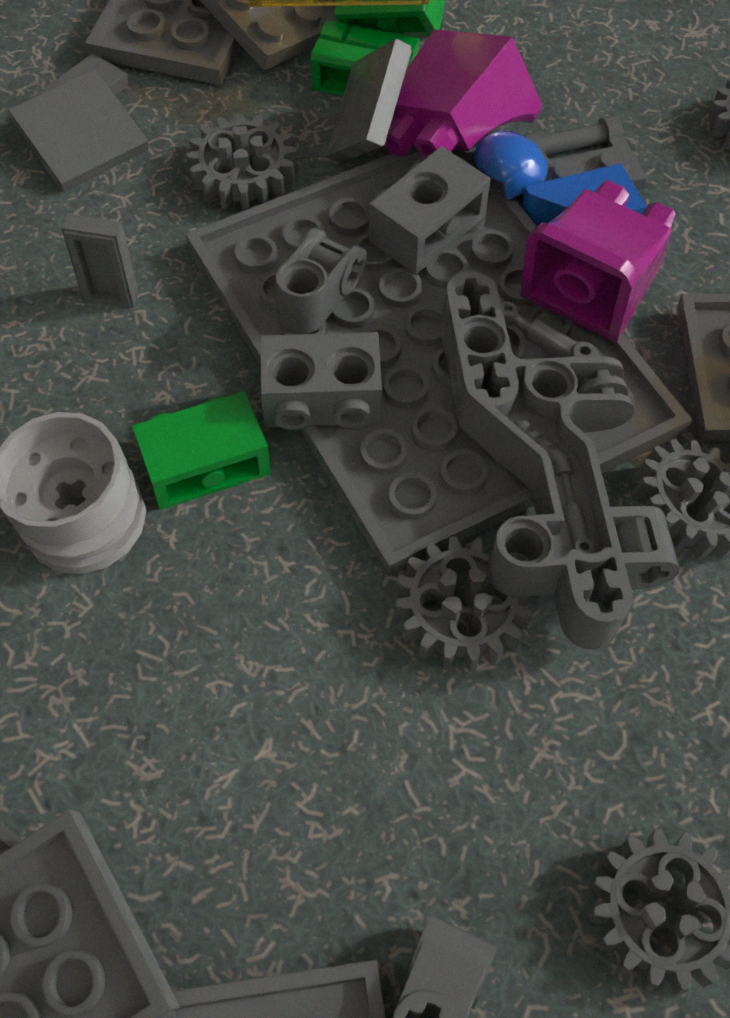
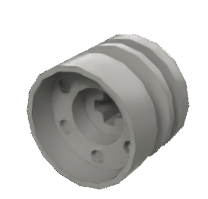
[0,412,147,574]

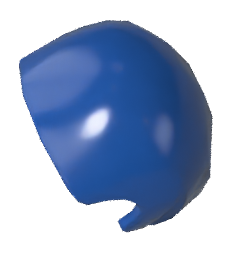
[473,130,548,200]

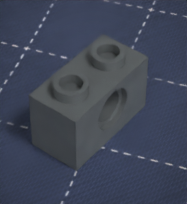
[368,146,490,275]

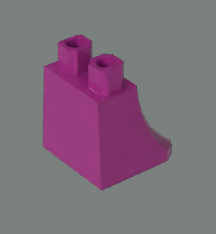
[384,29,542,158]
[520,180,675,343]

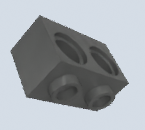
[261,332,382,430]

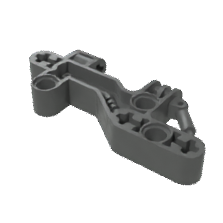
[440,271,680,650]

